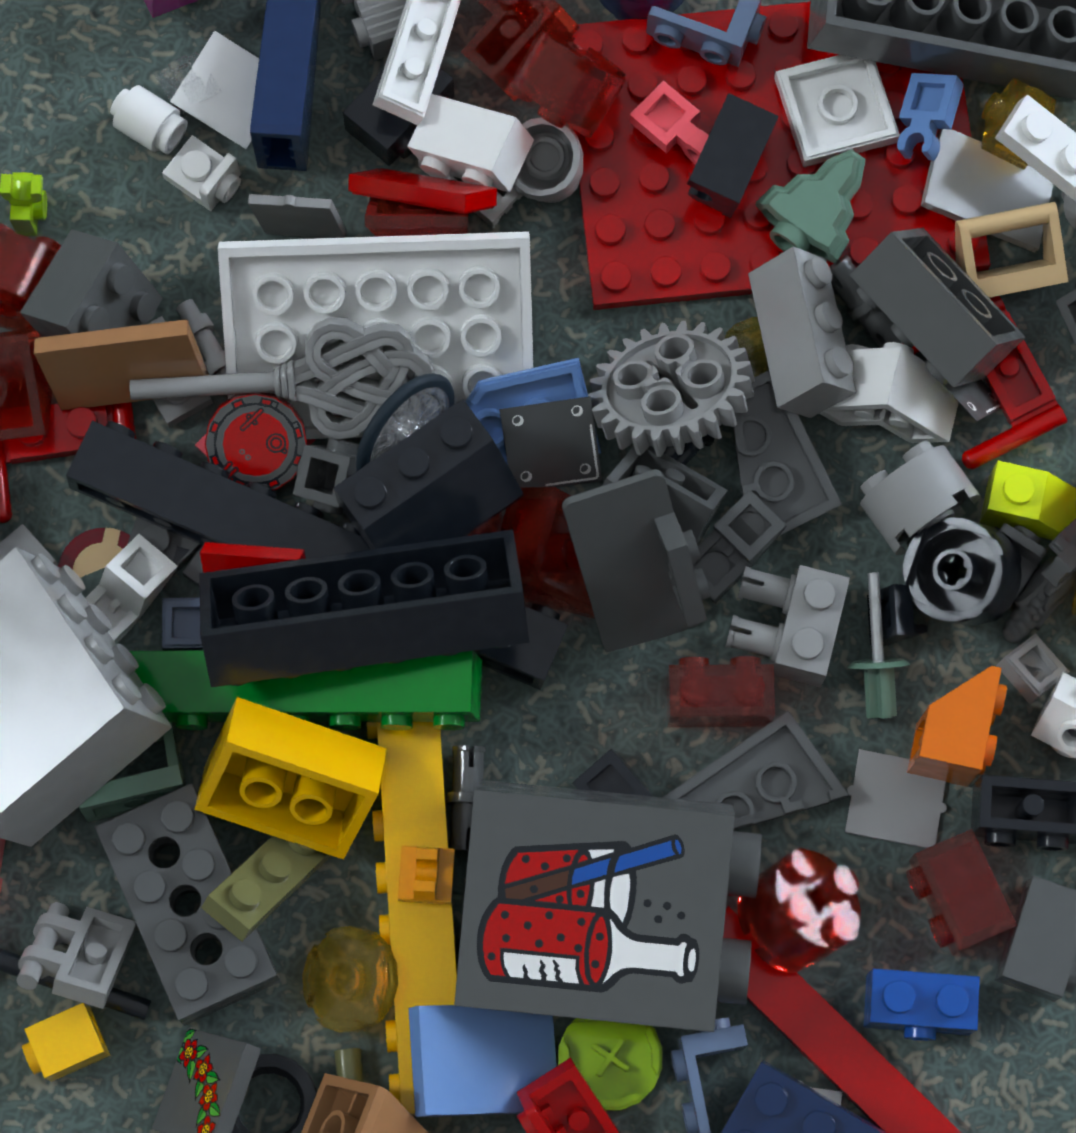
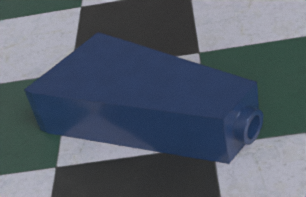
[250,0,321,171]

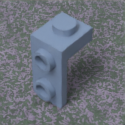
[646,0,767,67]
[671,1017,748,1133]

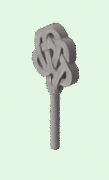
[129,317,435,440]

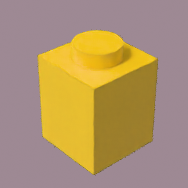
[22,1003,110,1082]

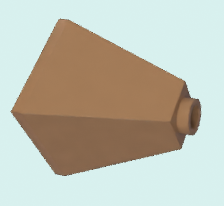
[301,1073,428,1133]

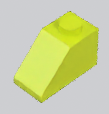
[979,460,1076,540]

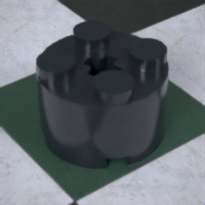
[903,517,1022,625]

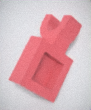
[629,80,709,165]

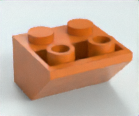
[907,666,1007,787]

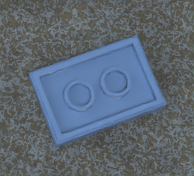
[408,1005,557,1117]

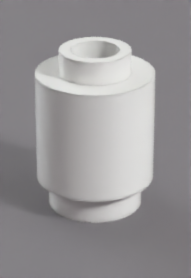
[110,85,188,154]

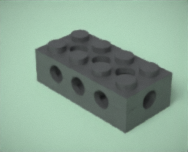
[95,783,281,1026]

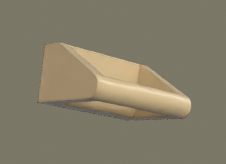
[955,202,1069,298]

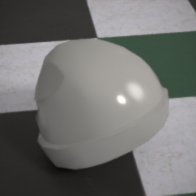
[513,117,584,203]

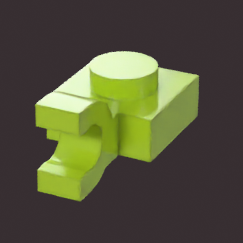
[0,172,47,236]

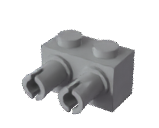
[725,565,850,688]

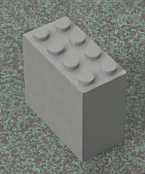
[0,547,172,847]

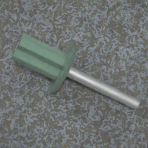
[846,572,911,719]

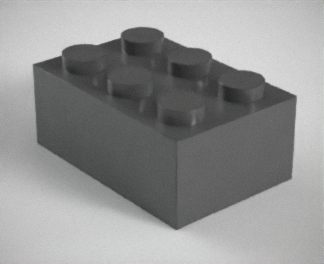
[849,228,1026,388]

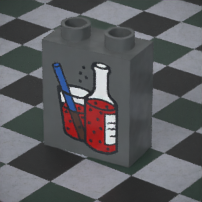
[454,780,762,1032]

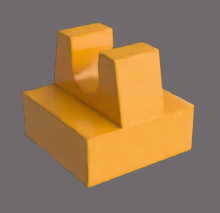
[398,846,455,904]

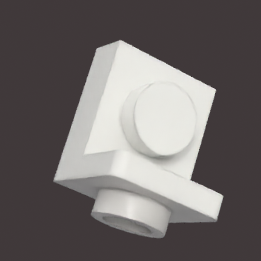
[162,135,241,211]

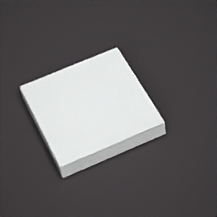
[774,55,900,167]

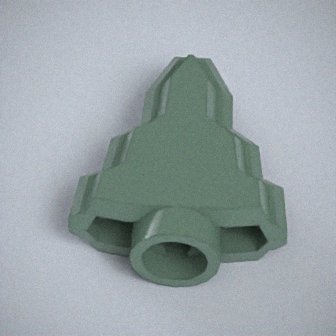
[755,149,866,264]

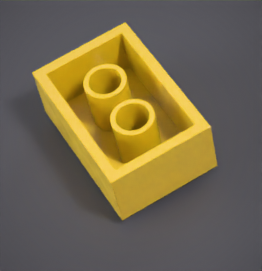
[194,697,387,860]

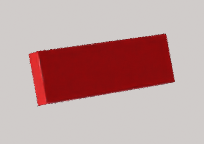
[348,168,497,214]

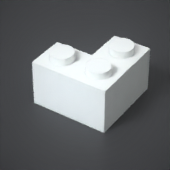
[819,342,959,443]

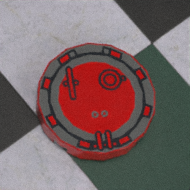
[205,393,307,490]

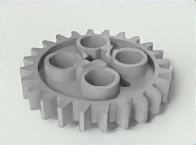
[588,321,755,457]

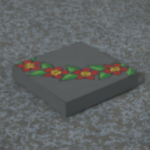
[152,1027,261,1133]

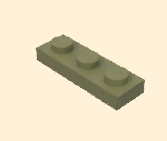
[201,836,331,942]

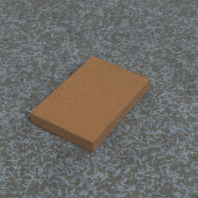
[34,319,209,411]

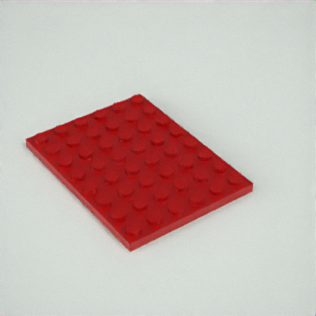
[561,1,991,310]

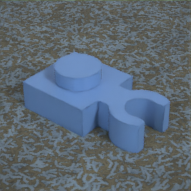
[897,73,964,161]

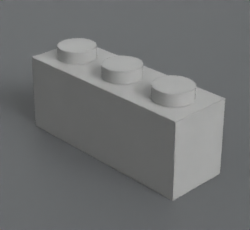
[748,246,856,418]

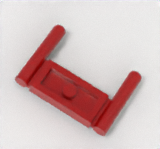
[901,296,1068,470]
[0,402,136,523]

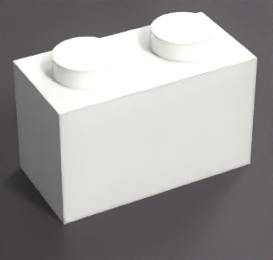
[407,94,534,193]

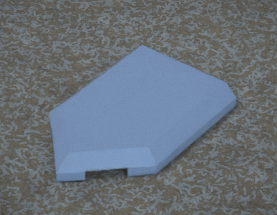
[465,358,601,465]

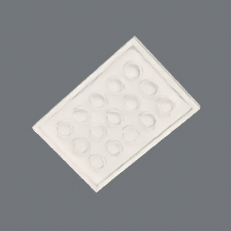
[218,231,533,439]

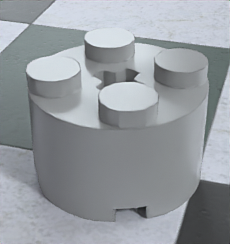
[860,440,981,555]

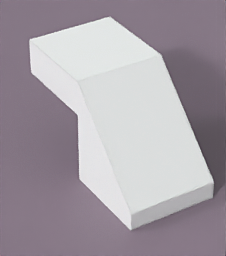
[85,534,178,644]

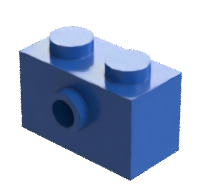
[864,968,980,1041]

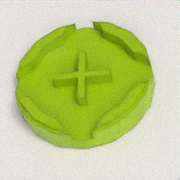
[558,1018,662,1111]

